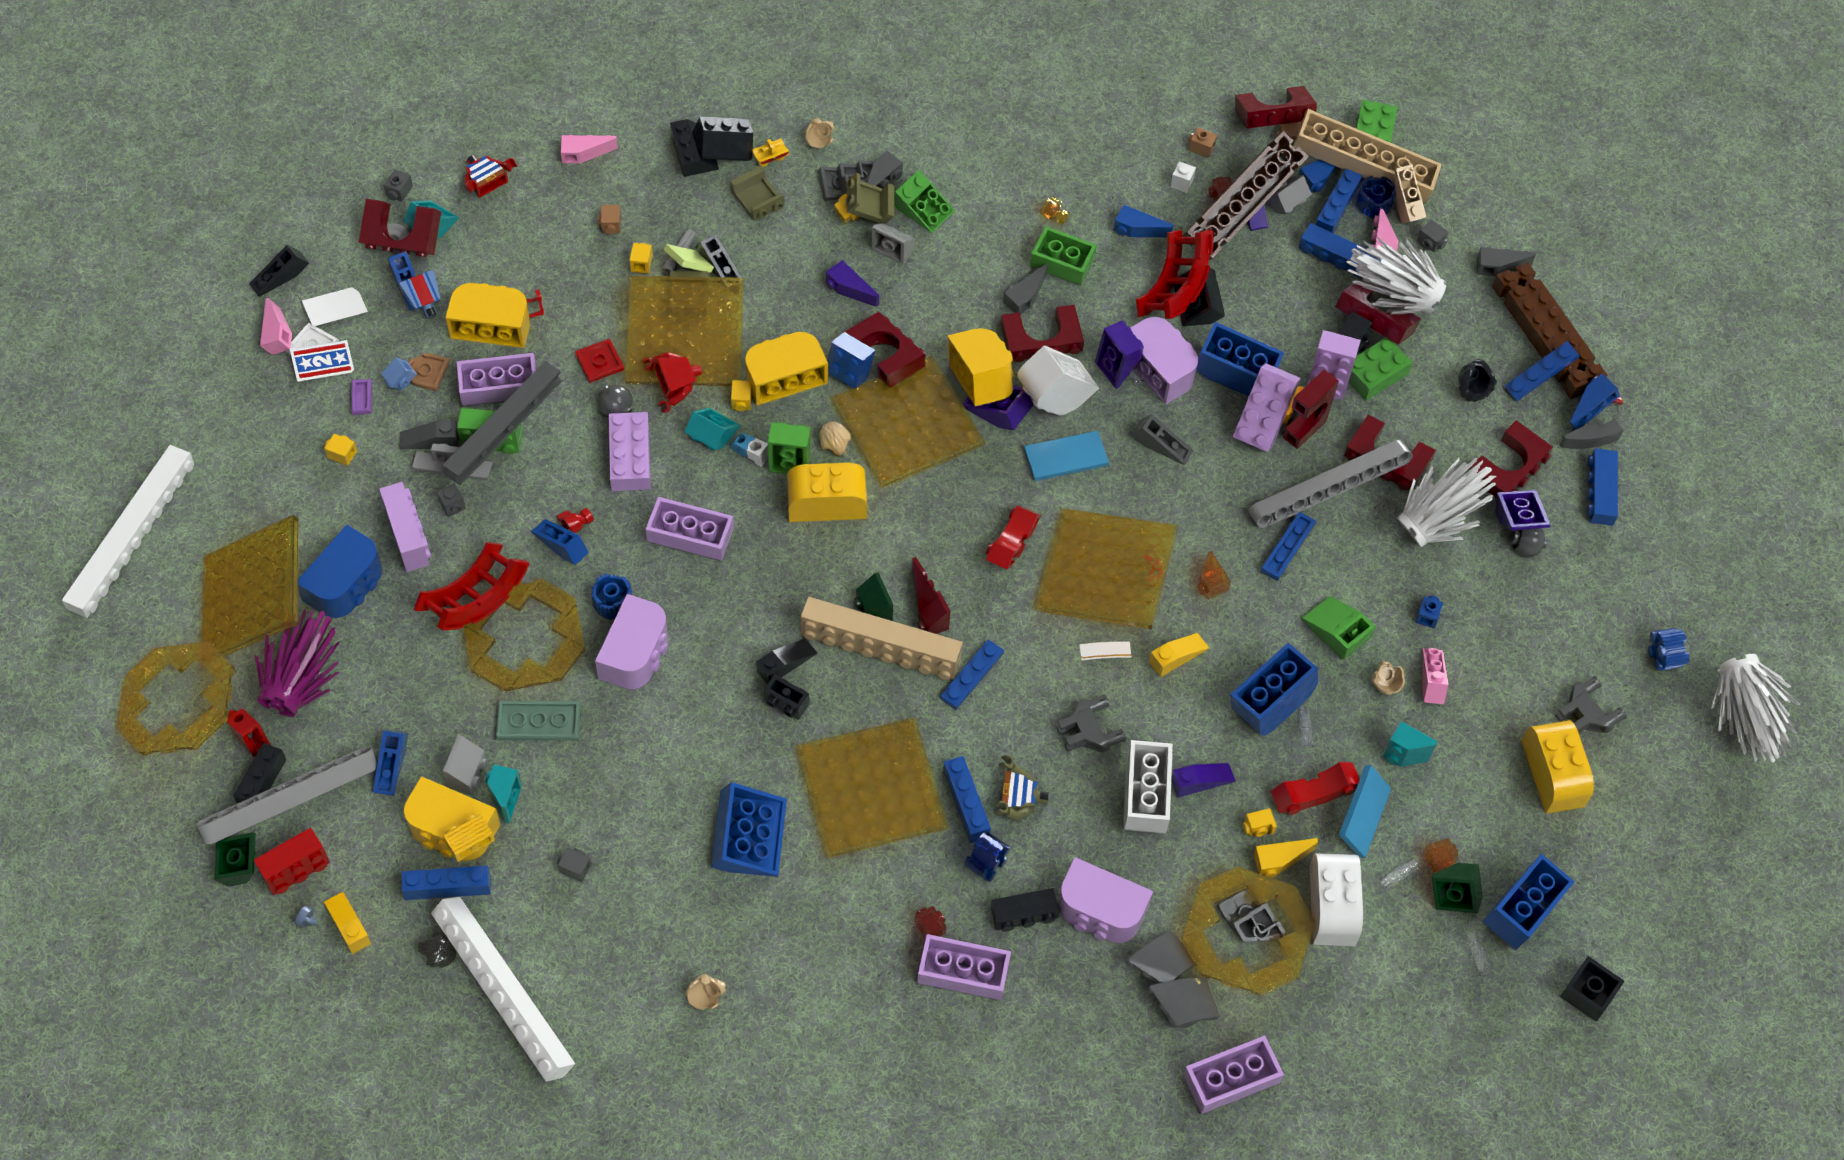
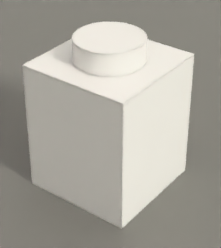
[1170,162,1196,193]

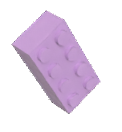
[1308,330,1361,400]
[457,353,536,406]
[1233,363,1301,452]
[609,412,651,491]
[380,482,431,572]
[645,497,734,561]
[917,934,1011,1000]
[1183,1036,1284,1114]

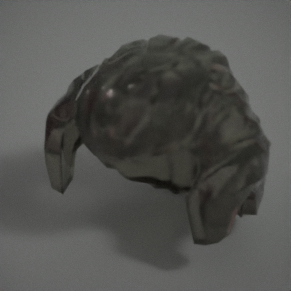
[418,932,457,968]

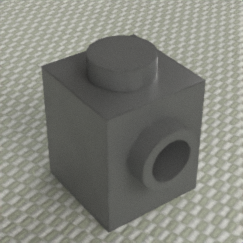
[384,169,413,201]
[1417,220,1449,252]
[437,483,466,517]
[557,848,592,882]

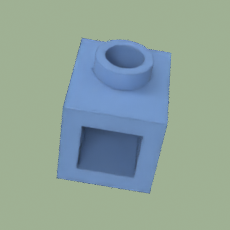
[381,357,417,390]

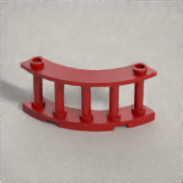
[1136,229,1213,319]
[413,542,530,630]

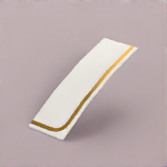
[1080,642,1132,660]

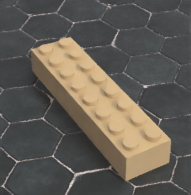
[1293,109,1442,203]
[801,597,963,680]

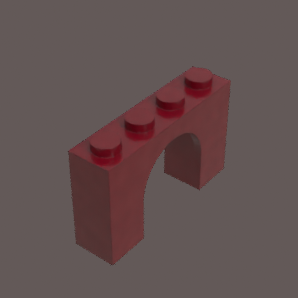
[1235,86,1317,129]
[358,199,442,258]
[1335,284,1421,345]
[1000,305,1084,362]
[845,312,926,388]
[1283,370,1339,449]
[1344,414,1436,491]
[1469,420,1553,498]

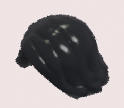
[1458,359,1497,402]

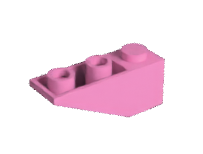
[561,135,618,163]
[1371,209,1398,254]
[260,298,292,354]
[1422,648,1448,704]

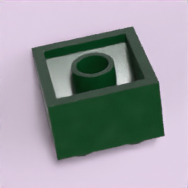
[854,572,894,621]
[214,832,256,886]
[1431,863,1483,913]

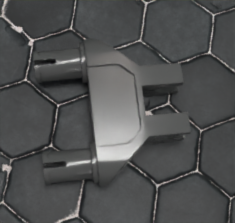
[1555,676,1627,734]
[1057,695,1126,752]

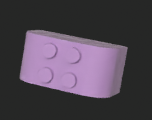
[1131,317,1198,404]
[595,594,668,689]
[1058,857,1153,943]

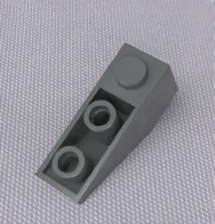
[867,151,903,188]
[1477,247,1536,277]
[1003,264,1048,315]

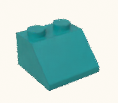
[403,200,459,238]
[685,407,741,451]
[1383,721,1438,767]
[485,764,522,824]

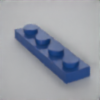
[1505,341,1579,402]
[1261,512,1316,581]
[940,639,1004,710]

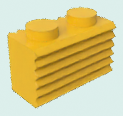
[443,814,495,862]

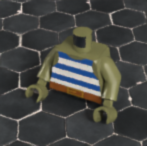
[994,755,1049,821]

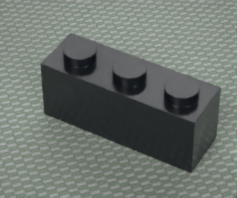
[233,743,286,804]
[991,888,1059,932]

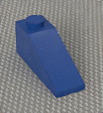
[1298,159,1337,193]
[1113,205,1174,238]
[388,251,416,311]
[1570,374,1620,430]
[531,519,589,565]
[373,730,408,796]

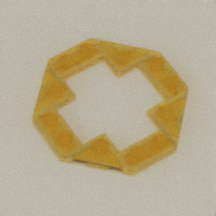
[463,579,585,692]
[116,641,235,756]
[1182,867,1316,996]

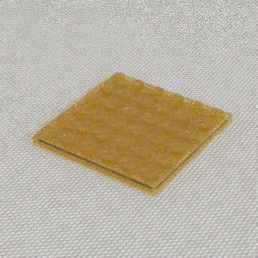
[626,276,744,386]
[831,356,985,488]
[1035,508,1178,629]
[201,515,299,664]
[796,718,949,859]

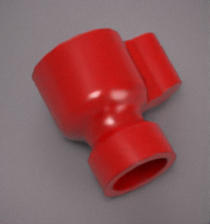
[556,508,594,533]

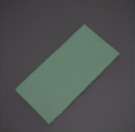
[496,701,581,741]

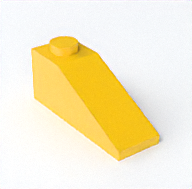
[1149,633,1209,677]
[1254,838,1318,878]
[324,892,371,954]

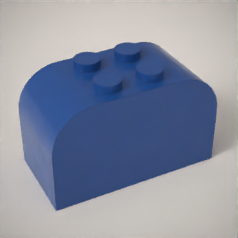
[1197,322,1285,396]
[295,525,382,618]
[1230,643,1318,736]
[1482,853,1575,950]

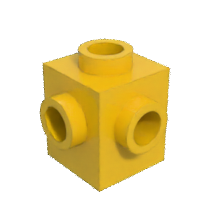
[834,194,860,224]

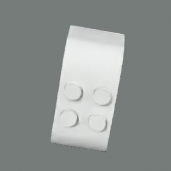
[1017,346,1099,415]
[1123,740,1173,834]
[1309,853,1363,946]

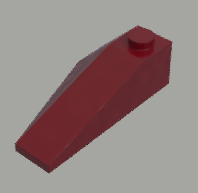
[912,557,951,634]

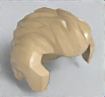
[805,118,835,148]
[819,421,851,456]
[1371,661,1405,695]
[686,974,726,1010]

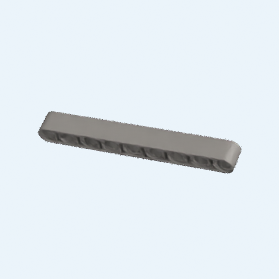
[1249,440,1412,528]
[196,746,378,844]

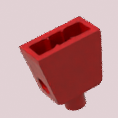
[226,709,271,757]

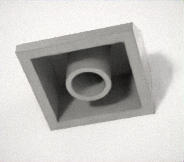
[1266,175,1312,214]
[872,223,915,264]
[443,735,488,795]

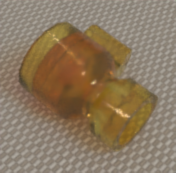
[1040,196,1070,225]

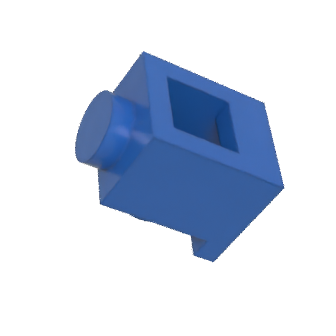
[1415,595,1444,629]

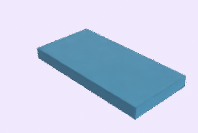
[1024,431,1109,481]
[1339,765,1391,858]

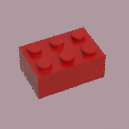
[254,827,330,896]

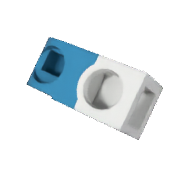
[731,433,768,467]

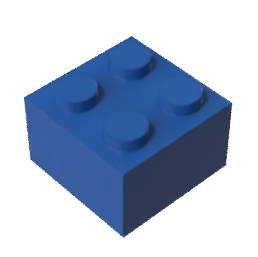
[827,332,875,389]

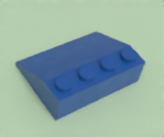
[711,782,787,877]

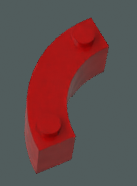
[985,505,1041,569]
[1270,762,1360,815]

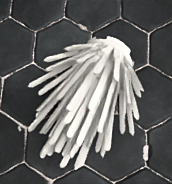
[1346,237,1446,315]
[1397,458,1496,547]
[1711,654,1800,763]

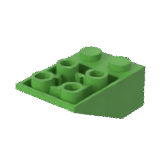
[894,170,955,233]
[1302,596,1376,660]

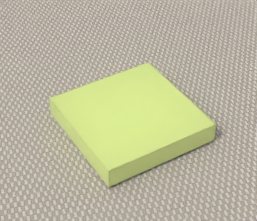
[664,244,714,273]

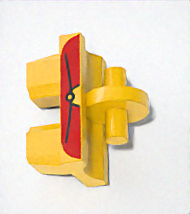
[752,139,789,167]

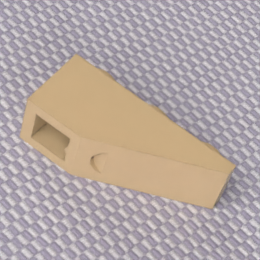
[1394,164,1426,224]

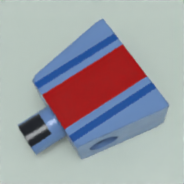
[399,270,440,318]

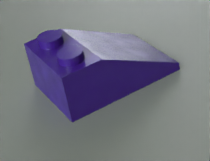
[1095,320,1144,389]
[961,386,1033,431]
[1495,490,1551,530]

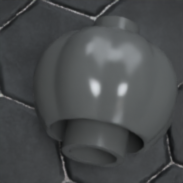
[598,385,633,418]
[1509,528,1548,558]

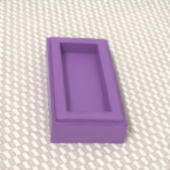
[351,379,372,415]

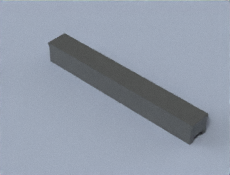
[442,361,562,485]

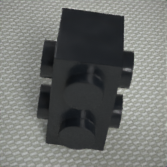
[764,675,810,720]

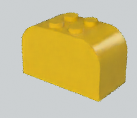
[445,283,530,348]
[947,328,1014,406]
[745,332,828,406]
[787,463,867,522]
[1521,720,1594,814]
[404,776,501,861]

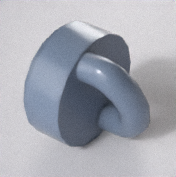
[295,905,318,928]

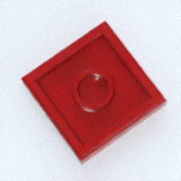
[575,339,625,383]

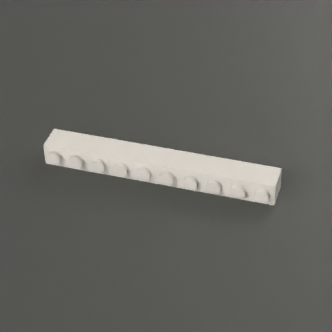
[62,445,194,618]
[431,897,575,1082]

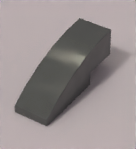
[1560,419,1624,449]

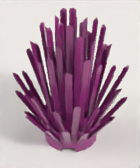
[254,609,341,717]

